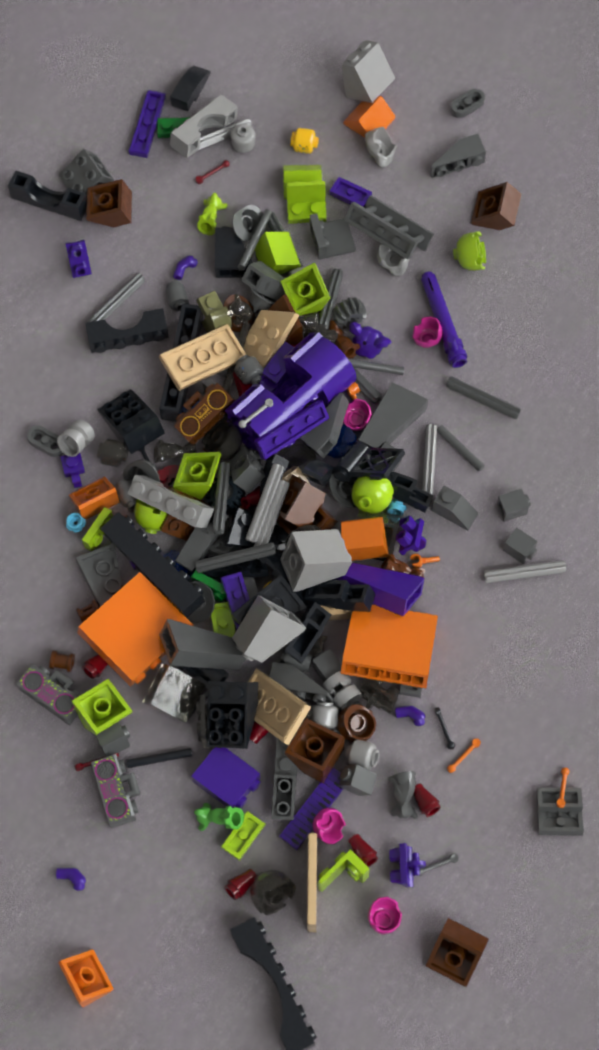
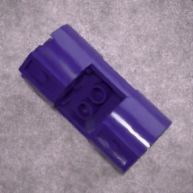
[225,332,357,461]

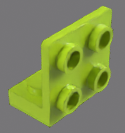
[287,180,327,224]
[318,849,370,892]

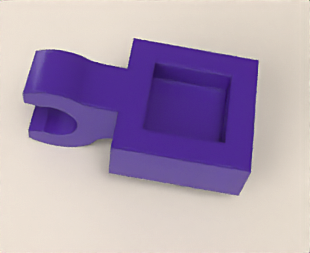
[60,453,85,489]

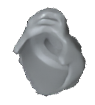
[365,127,397,167]
[377,243,410,276]

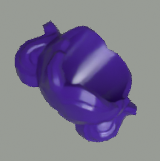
[349,322,392,359]

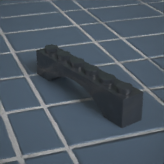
[230,917,317,1050]

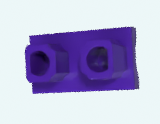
[65,239,92,278]
[396,515,427,555]
[389,843,426,888]

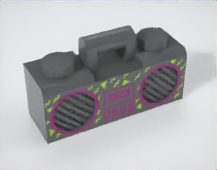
[16,664,82,726]
[91,754,140,829]

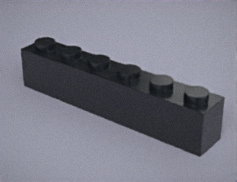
[159,303,204,422]
[100,512,205,618]

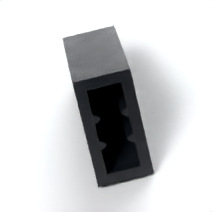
[215,226,253,278]

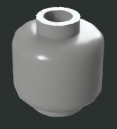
[231,124,256,153]
[310,701,339,729]
[345,739,379,770]

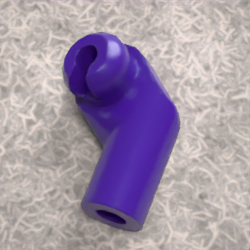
[173,255,198,280]
[395,706,426,726]
[56,868,86,891]

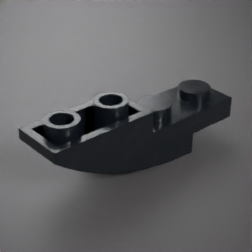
[349,468,434,513]

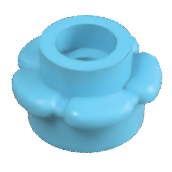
[387,499,406,517]
[66,513,86,533]

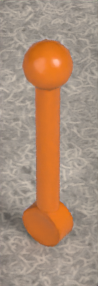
[447,738,481,773]
[556,767,570,808]

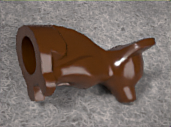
[325,320,360,359]
[380,553,426,578]

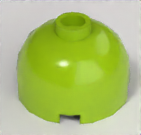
[453,231,486,271]
[351,477,394,514]
[134,499,167,534]

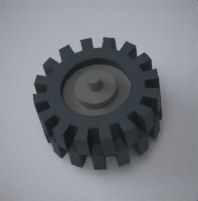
[206,476,245,515]

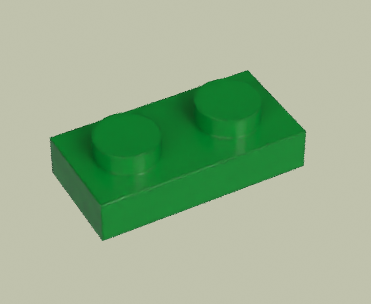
[158,117,191,138]
[191,570,227,602]

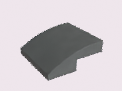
[537,788,584,836]

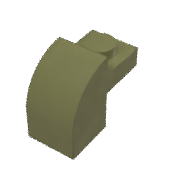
[196,291,232,333]

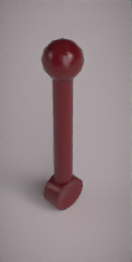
[196,160,230,184]
[75,753,119,771]

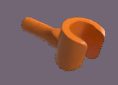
[347,382,360,400]
[410,554,440,568]

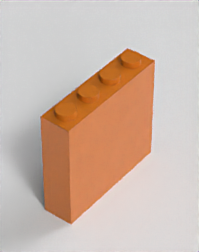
[77,572,193,687]
[341,605,438,688]

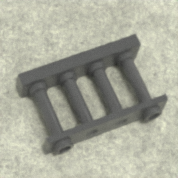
[344,195,434,259]

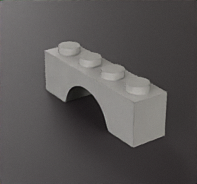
[170,95,238,158]
[127,475,214,528]

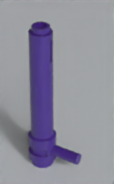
[421,271,468,368]

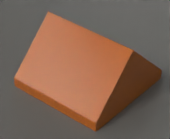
[343,96,396,138]
[69,477,120,520]
[341,517,389,561]
[58,949,114,1008]

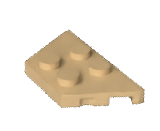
[242,310,299,368]

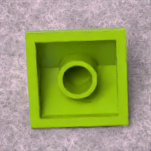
[283,165,322,200]
[255,232,301,275]
[280,263,331,316]
[173,452,221,500]
[72,679,133,735]

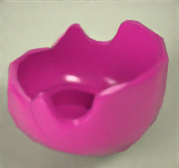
[413,316,443,348]
[343,399,372,431]
[312,808,346,844]
[368,897,402,935]

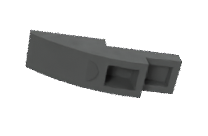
[271,732,297,820]

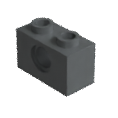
[228,445,265,493]

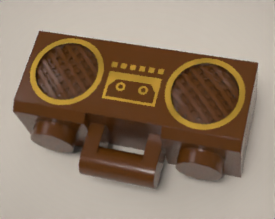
[174,383,235,445]

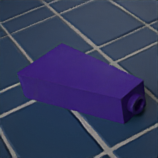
[335,562,425,616]

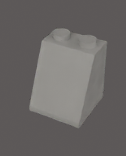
[342,40,395,103]
[280,529,352,592]
[232,595,306,663]

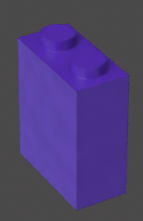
[191,747,261,809]

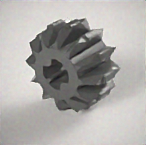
[332,297,367,329]

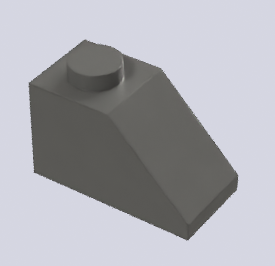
[432,486,478,531]

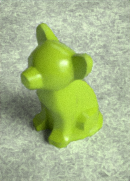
[197,193,228,236]

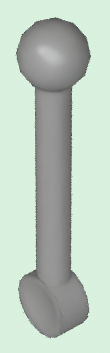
[238,398,274,428]

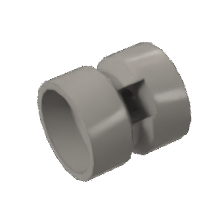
[57,420,95,457]
[322,671,362,711]

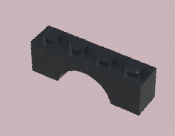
[8,170,87,221]
[85,308,169,353]

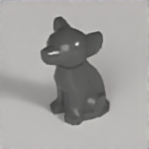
[388,771,418,819]

